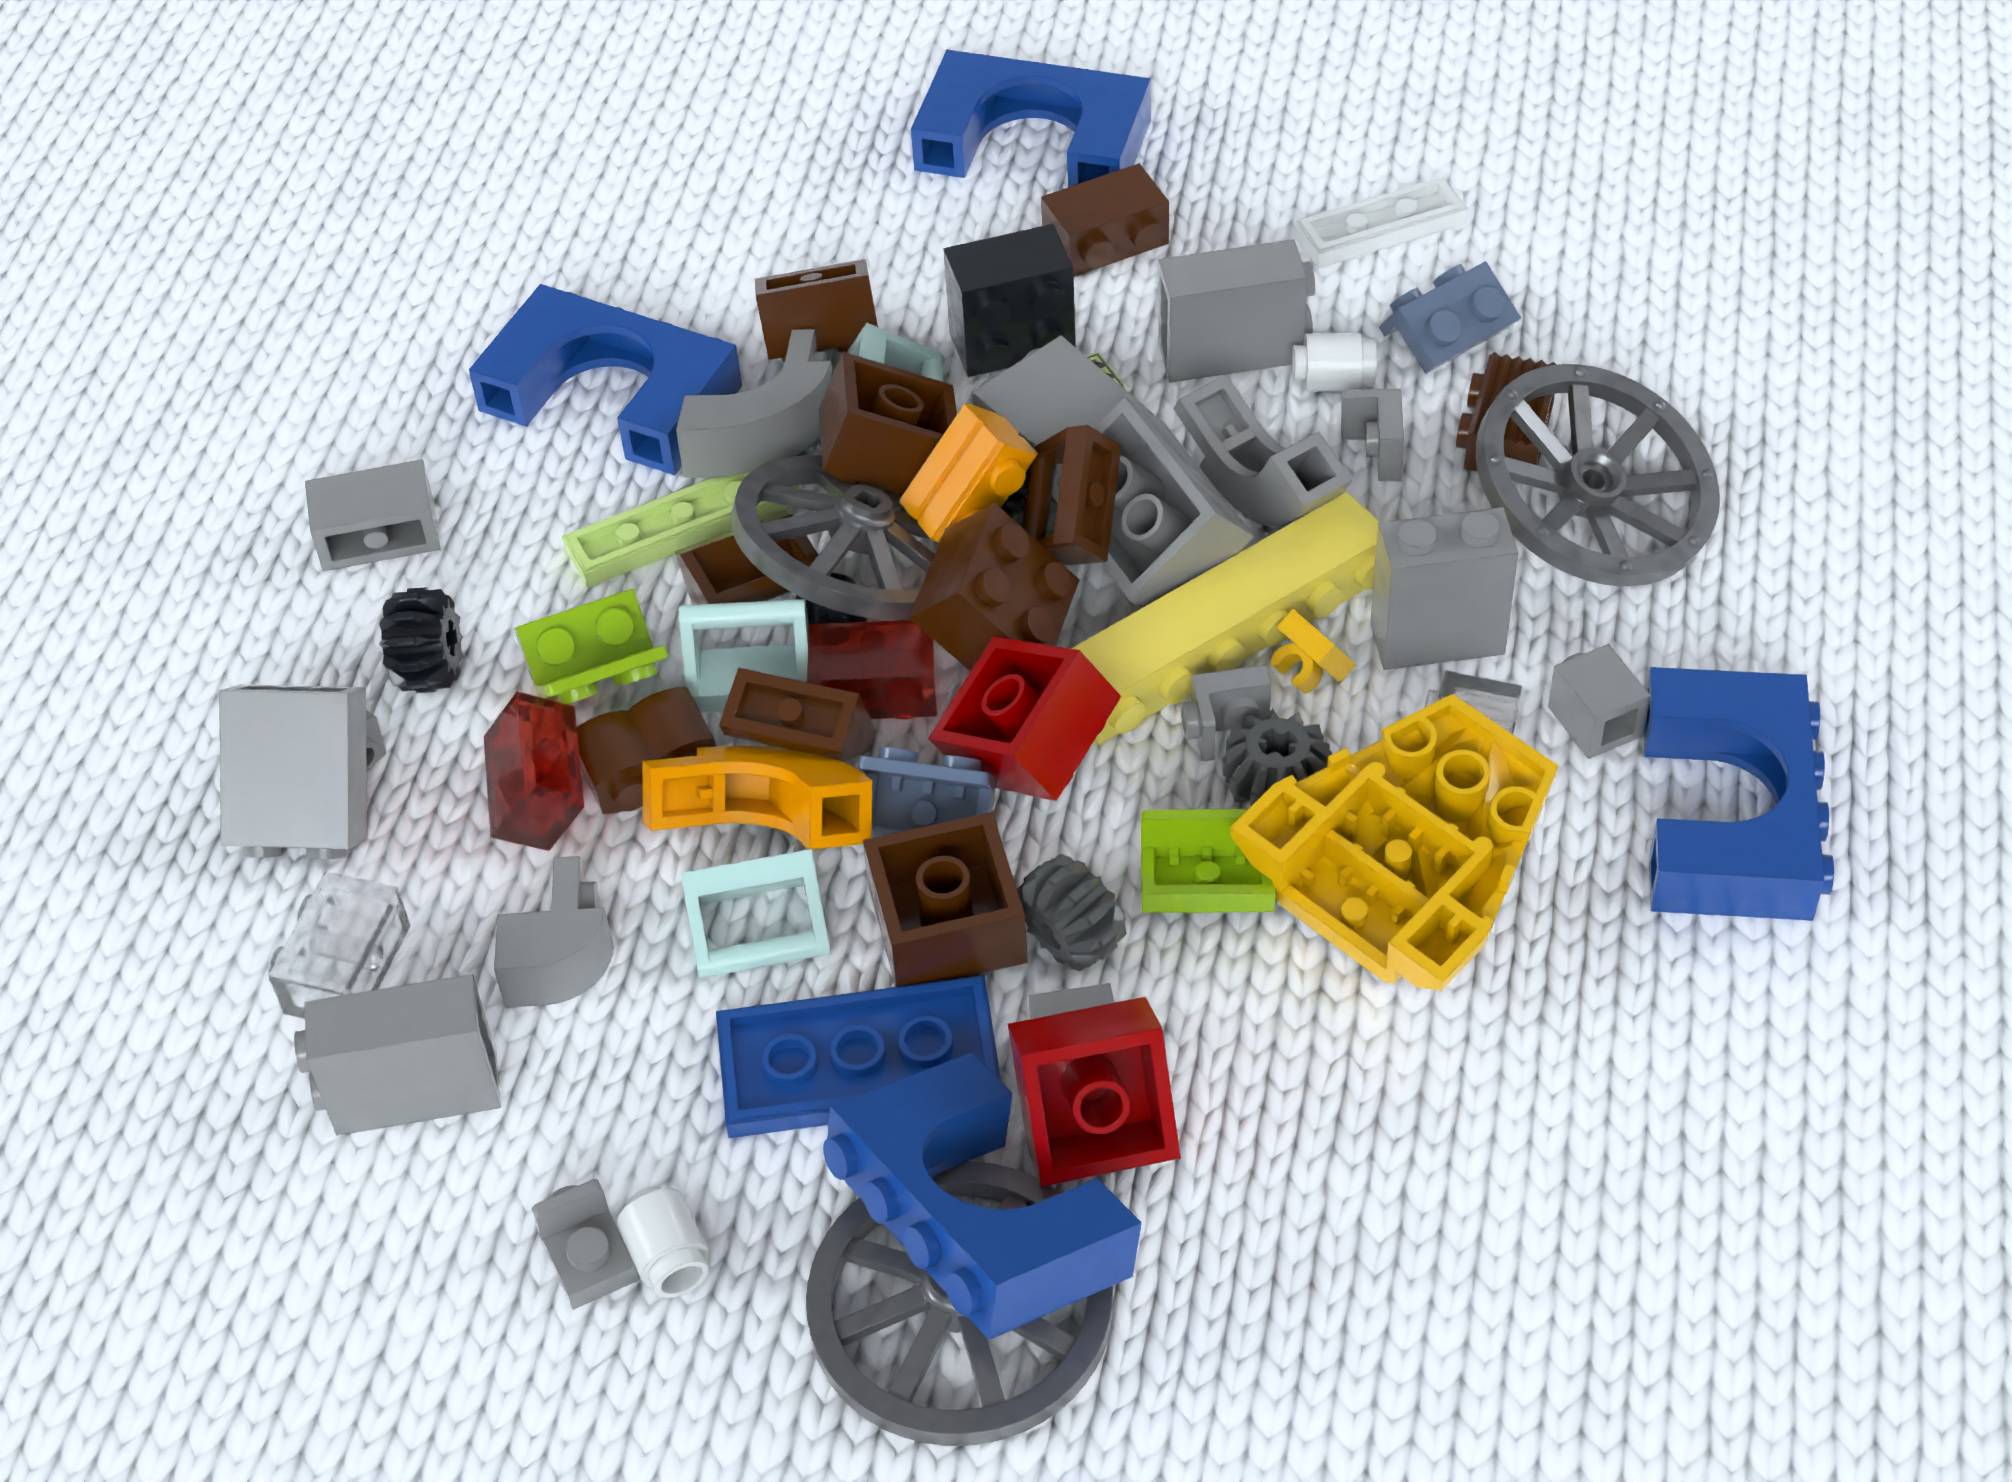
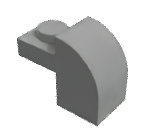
[494,856,614,1008]

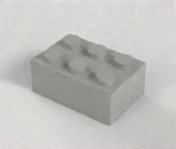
[1051,397,1254,608]

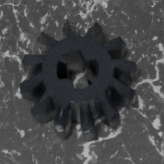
[379,587,464,694]

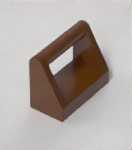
[1023,425,1122,566]
[675,511,819,605]
[719,668,875,762]

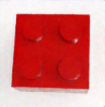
[928,636,1122,801]
[1007,997,1181,1187]

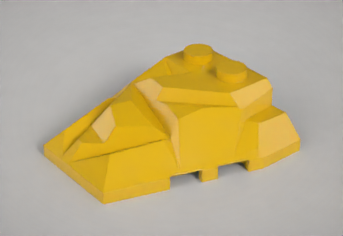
[1230,694,1558,991]

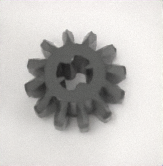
[1222,708,1332,806]
[1017,854,1127,971]

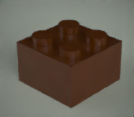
[819,352,957,497]
[909,503,1080,672]
[863,811,1028,987]

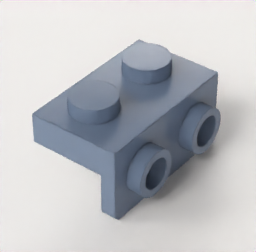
[1379,261,1521,374]
[859,747,997,838]

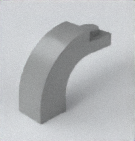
[676,329,833,478]
[1173,374,1353,527]

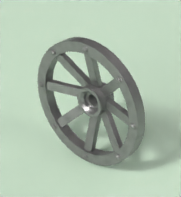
[1476,364,1720,586]
[731,455,935,620]
[806,1161,1113,1446]

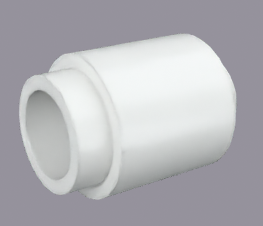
[1292,333,1377,391]
[617,1186,709,1298]

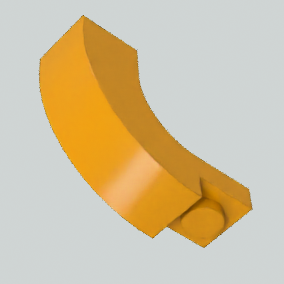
[642,746,872,850]

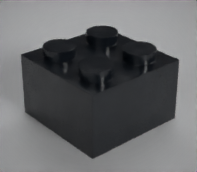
[943,224,1076,377]

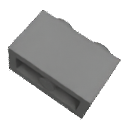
[305,459,441,572]

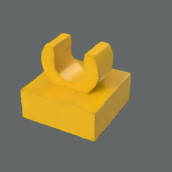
[1270,609,1356,694]

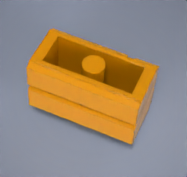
[899,403,1038,543]

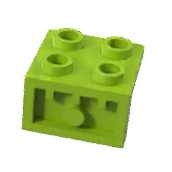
[514,588,669,706]

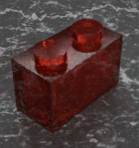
[807,620,937,719]
[483,691,584,851]

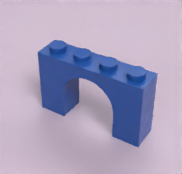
[911,49,1151,187]
[468,284,742,476]
[1643,667,1834,921]
[823,1052,1142,1340]

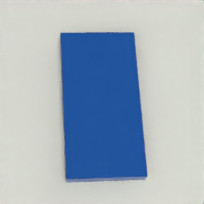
[716,975,1002,1138]

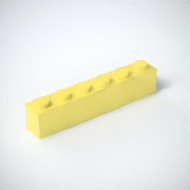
[1071,492,1380,746]

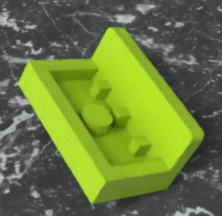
[1141,809,1276,913]

